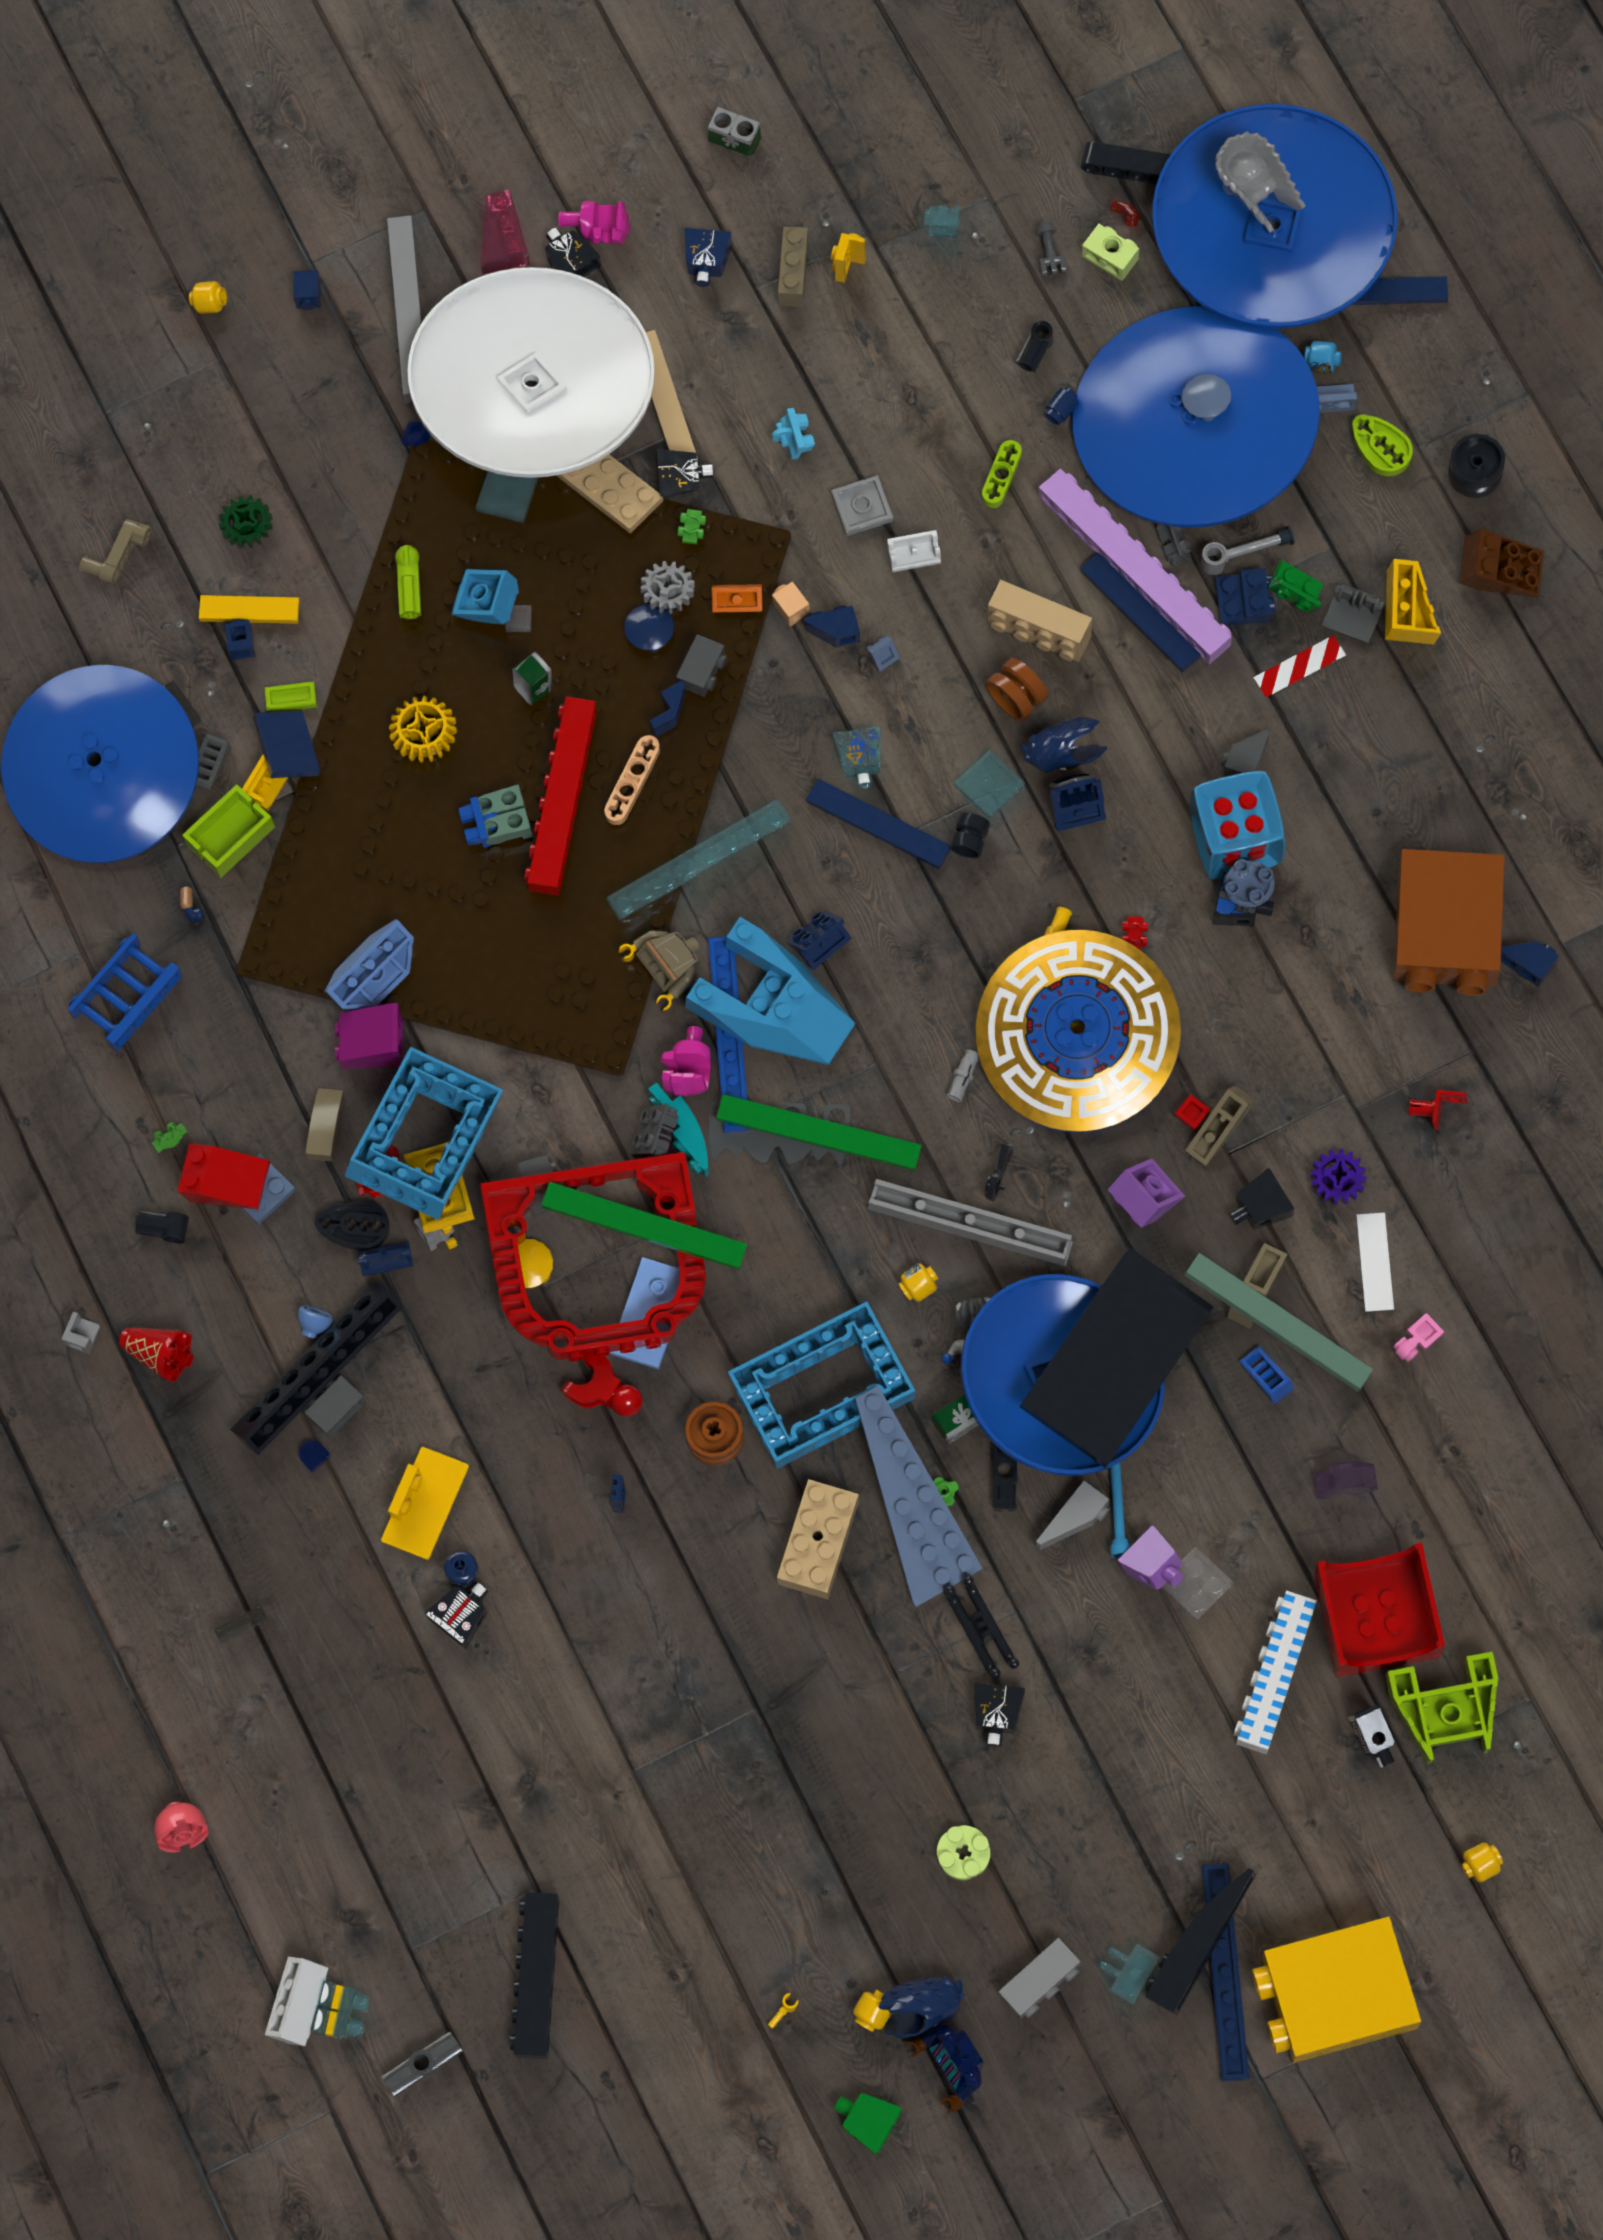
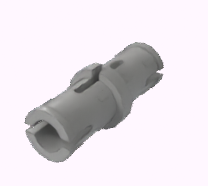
[946,1049,979,1102]

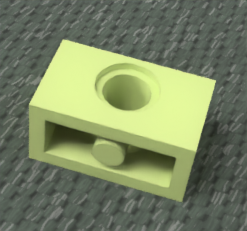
[1082,224,1139,281]

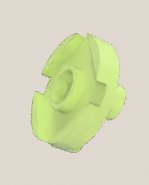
[937,1825,990,1880]

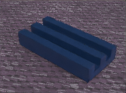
[610,1474,626,1513]

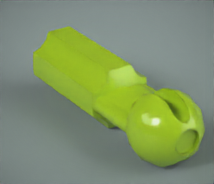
[395,545,421,619]

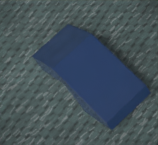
[649,680,686,738]

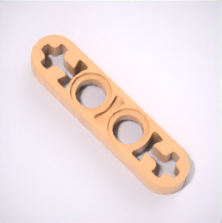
[604,735,660,825]

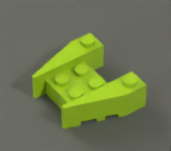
[1385,1651,1498,1764]

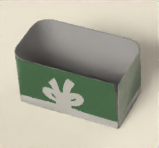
[707,107,761,156]
[512,652,553,706]
[931,1395,979,1444]

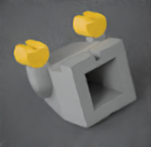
[414,1217,458,1251]

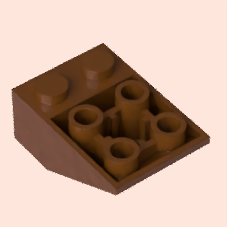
[1459,529,1544,597]

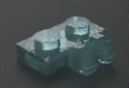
[1099,1944,1160,2005]

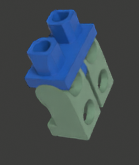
[458,785,533,848]

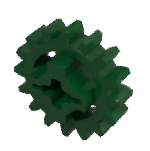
[219,495,273,549]

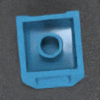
[452,569,519,624]

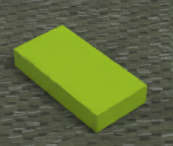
[265,681,317,712]

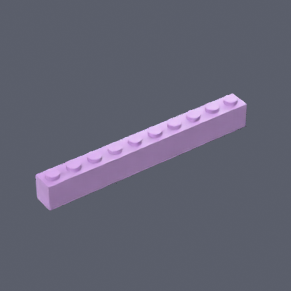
[1038,468,1232,665]

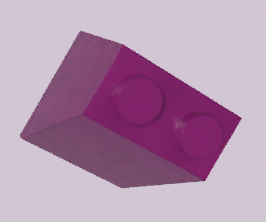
[335,1003,403,1069]

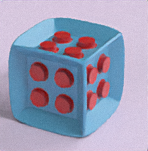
[1190,771,1286,879]

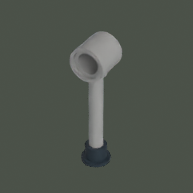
[1201,525,1295,575]

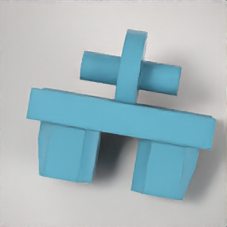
[771,408,815,459]

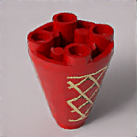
[119,1327,194,1382]

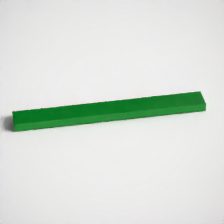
[716,1094,922,1171]
[541,1182,747,1270]

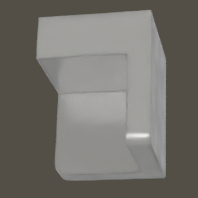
[61,1312,100,1354]

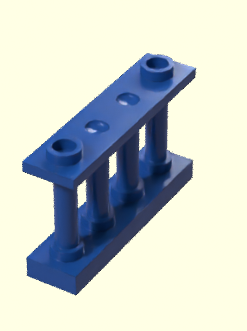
[68,933,183,1052]

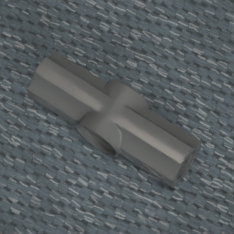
[382,2031,463,2097]

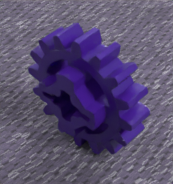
[1310,1149,1367,1205]

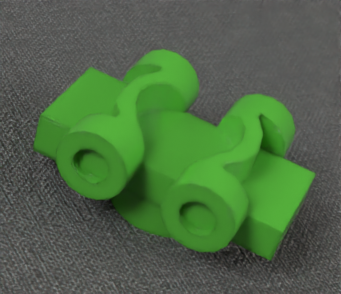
[678,509,706,545]
[152,1122,187,1153]

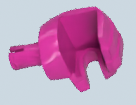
[558,201,631,245]
[660,1026,711,1097]

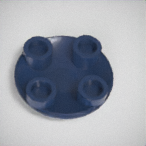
[624,604,674,653]

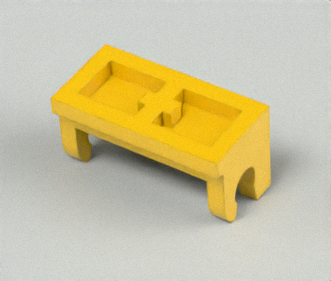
[242,754,288,811]

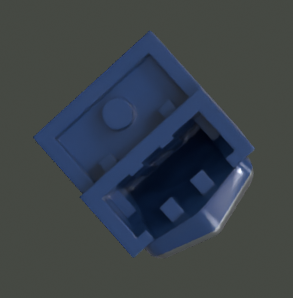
[1049,774,1106,832]

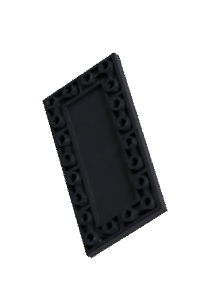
[1019,1247,1214,1468]

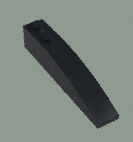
[1145,1868,1257,2016]

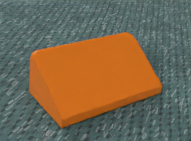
[712,584,762,612]

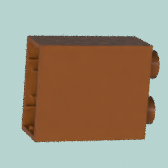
[1393,849,1505,996]

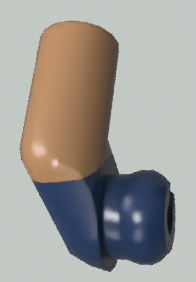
[180,887,204,923]

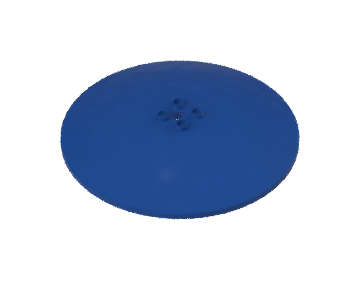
[1152,104,1397,328]
[1073,306,1320,528]

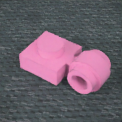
[1394,1313,1444,1362]

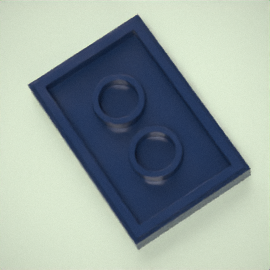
[253,711,320,778]

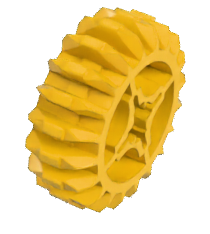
[389,696,457,763]

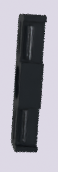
[993,1444,1017,1512]

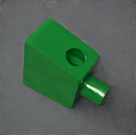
[834,2093,902,2157]

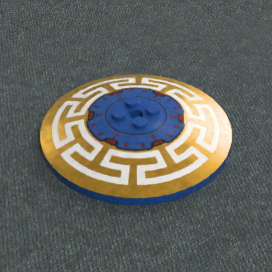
[976,930,1181,1133]

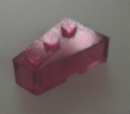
[481,189,530,275]

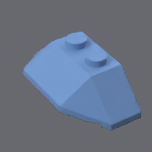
[325,919,414,1009]

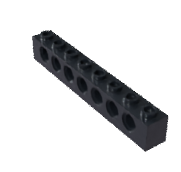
[230,1282,403,1455]

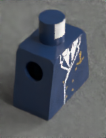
[685,228,732,287]

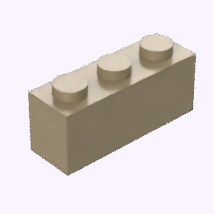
[778,227,809,307]

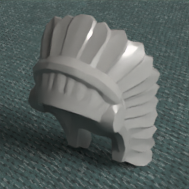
[1215,132,1305,233]

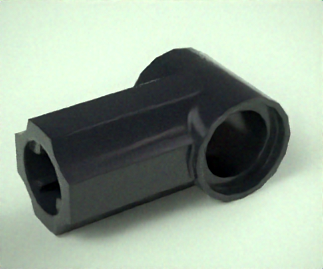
[1016,321,1053,372]
[135,1211,189,1244]

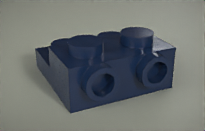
[1215,568,1275,626]

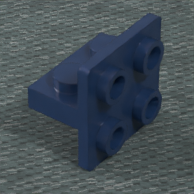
[787,911,851,970]

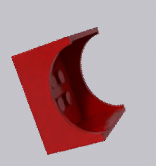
[1314,1542,1445,1678]

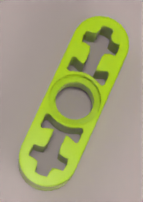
[982,440,1022,508]

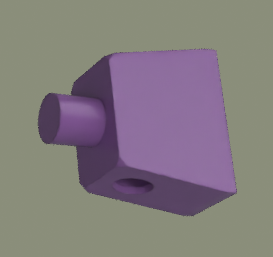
[1118,1525,1183,1590]

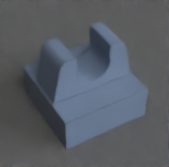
[867,636,900,671]

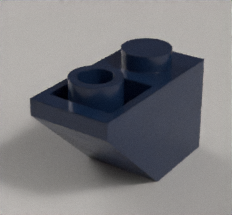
[804,605,861,648]

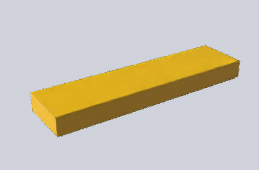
[199,595,300,624]

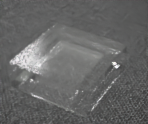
[506,605,532,632]

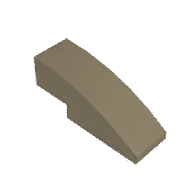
[305,1088,344,1162]
[1227,1243,1288,1329]

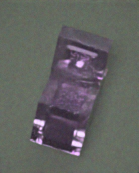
[1313,1462,1378,1500]

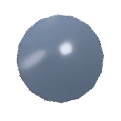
[1182,374,1232,421]
[1224,859,1275,907]

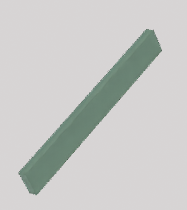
[1184,1253,1373,1392]

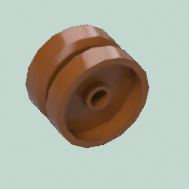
[985,657,1049,722]
[685,1401,744,1466]

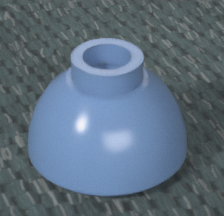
[298,1306,333,1338]

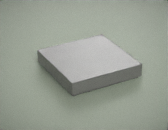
[831,475,894,536]

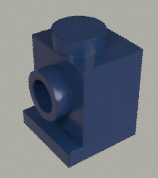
[225,619,256,661]

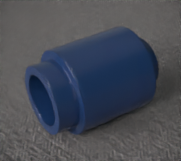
[1044,388,1079,425]

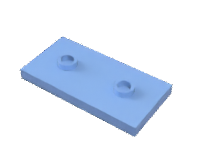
[610,1257,679,1370]

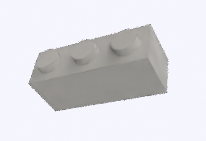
[998,1938,1080,2019]

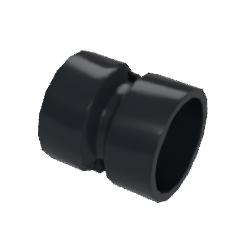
[950,812,990,859]

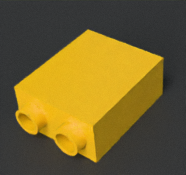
[1251,1916,1421,2064]

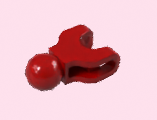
[561,1355,643,1417]

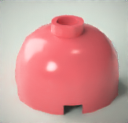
[154,1802,209,1853]

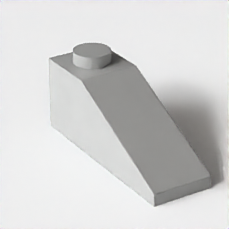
[1036,1481,1110,1550]

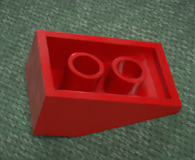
[177,1143,270,1210]

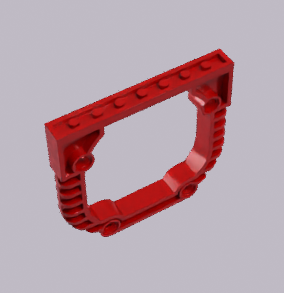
[480,1152,706,1362]

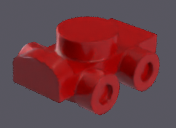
[1122,916,1148,951]

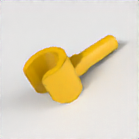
[768,1993,799,2029]

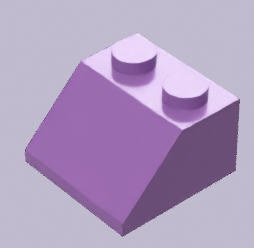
[1108,1158,1185,1228]

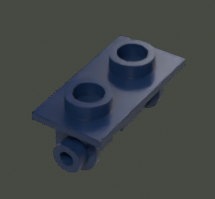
[358,1242,413,1277]

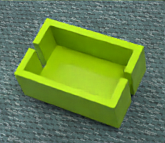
[182,784,275,878]

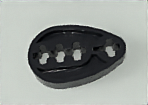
[315,1201,390,1251]

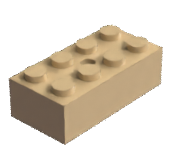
[988,580,1092,662]
[777,1479,859,1600]

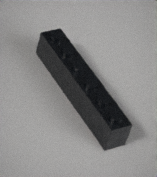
[510,1892,560,2059]

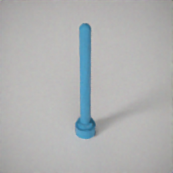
[1110,1463,1131,1559]

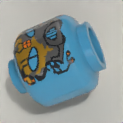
[1305,341,1342,374]

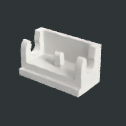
[887,530,941,572]

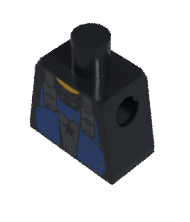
[1213,871,1275,927]

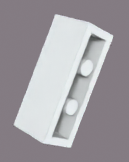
[265,1957,328,2046]

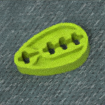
[1352,414,1413,476]

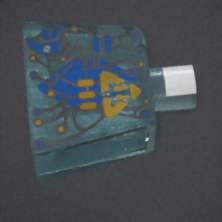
[833,726,881,788]

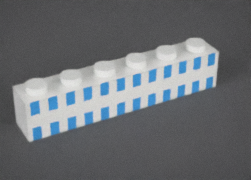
[1234,1591,1317,1755]

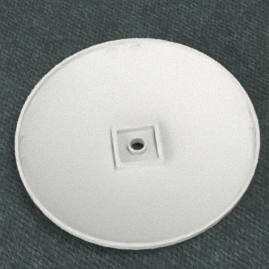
[407,267,655,478]

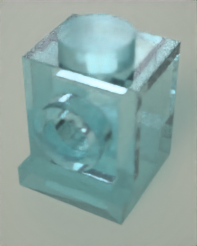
[924,205,960,238]

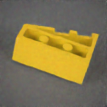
[1385,559,1441,645]

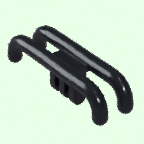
[945,1576,1019,1679]

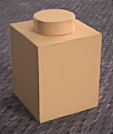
[772,581,810,627]

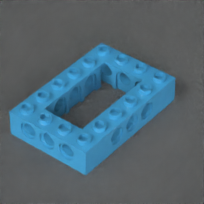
[344,1047,503,1220]
[728,1301,916,1469]

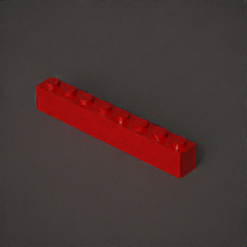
[524,696,597,896]

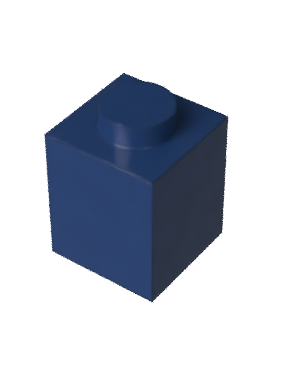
[293,270,321,310]

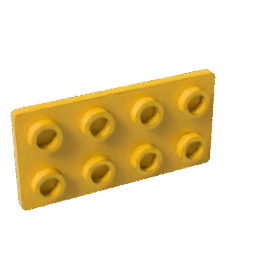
[381,1447,469,1560]

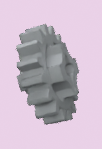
[641,561,694,614]

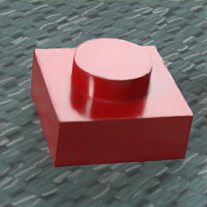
[1175,1094,1211,1131]

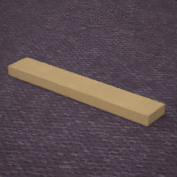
[646,330,698,461]

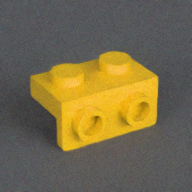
[831,233,866,283]

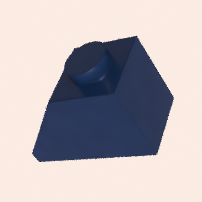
[1501,942,1559,987]

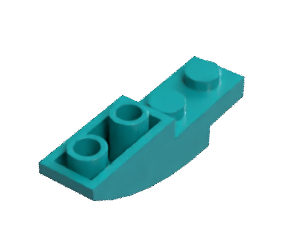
[648,1083,710,1178]

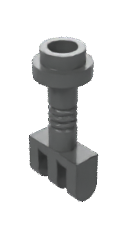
[1036,221,1067,277]

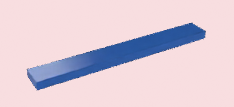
[708,936,750,1133]

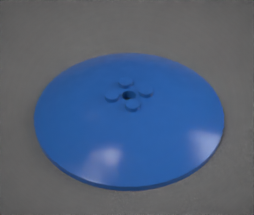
[1,665,199,863]
[961,1274,1165,1476]

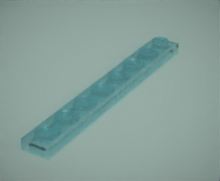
[606,799,791,921]

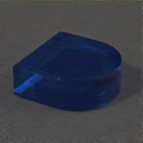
[401,422,430,446]
[299,1441,331,1473]

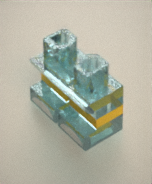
[312,1981,370,2040]

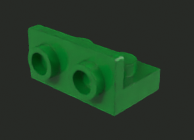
[1268,561,1323,612]

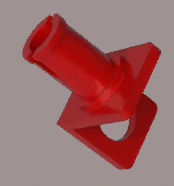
[1409,1090,1468,1130]

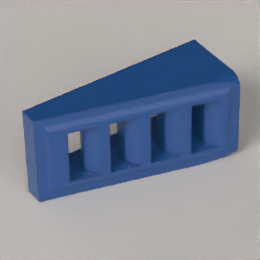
[1239,1346,1294,1404]

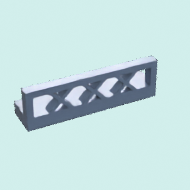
[1317,384,1357,413]

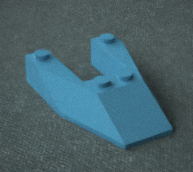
[685,917,855,1065]

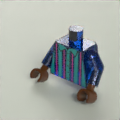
[905,2025,984,2113]

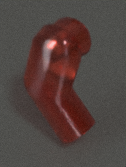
[1110,199,1141,227]

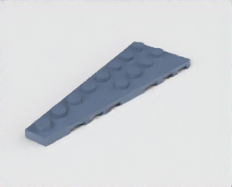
[855,1386,983,1607]

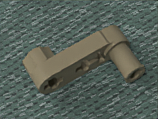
[79,519,152,585]

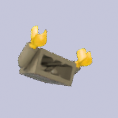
[619,930,699,1011]

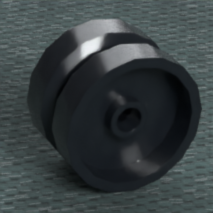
[1448,434,1505,498]

